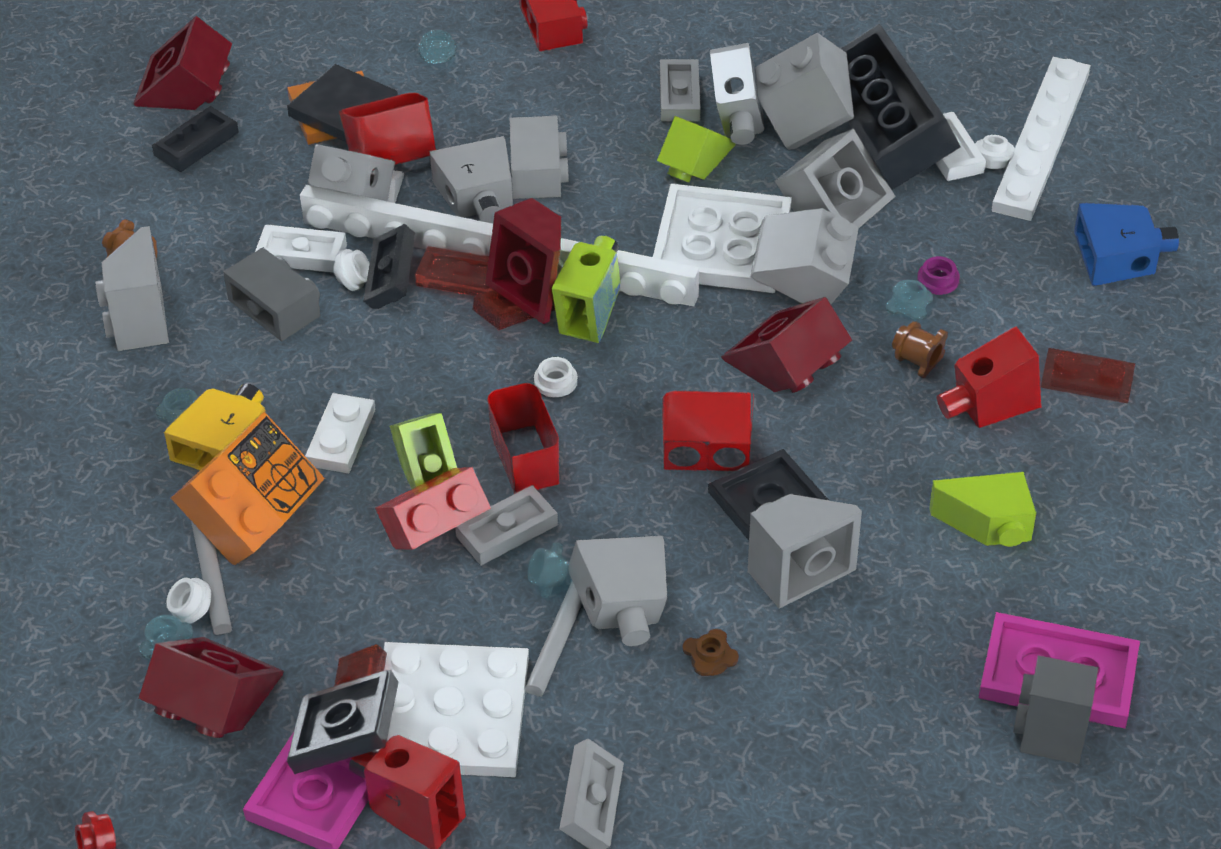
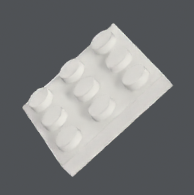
[653,184,792,293]
[376,642,529,777]

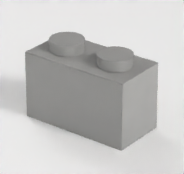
[510,116,569,199]

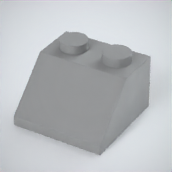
[755,33,854,150]
[775,129,896,228]
[750,208,859,304]
[95,226,169,351]
[748,494,862,609]

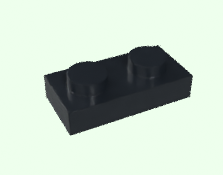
[363,224,416,309]

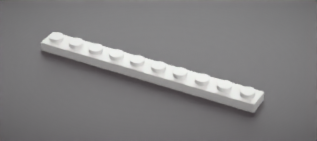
[300,185,699,307]

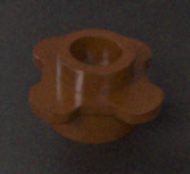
[683,629,739,676]

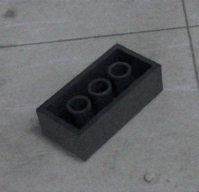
[840,24,961,190]

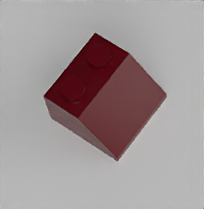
[133,16,232,110]
[485,198,561,324]
[721,297,852,393]
[138,637,284,738]

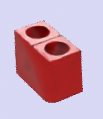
[339,93,436,171]
[487,383,559,494]
[662,391,754,471]

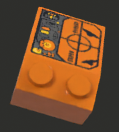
[171,411,325,565]

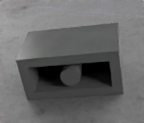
[223,247,321,342]
[1013,655,1099,764]

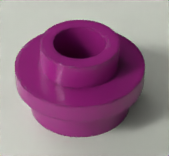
[917,256,960,295]

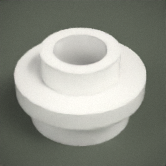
[975,135,1015,169]
[334,249,370,291]
[534,357,578,397]
[167,578,211,624]

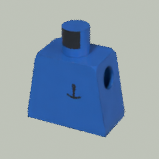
[1074,203,1179,286]

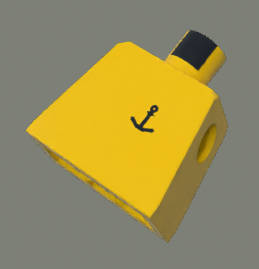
[164,383,265,470]

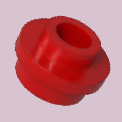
[75,811,116,849]

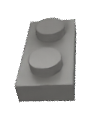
[660,59,700,121]
[455,485,558,566]
[559,739,624,849]

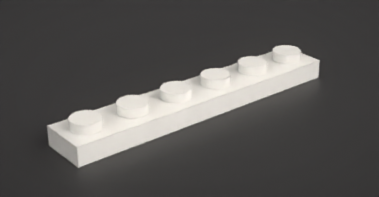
[992,57,1091,221]

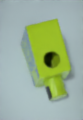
[552,236,621,343]

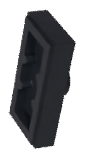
[152,106,239,172]

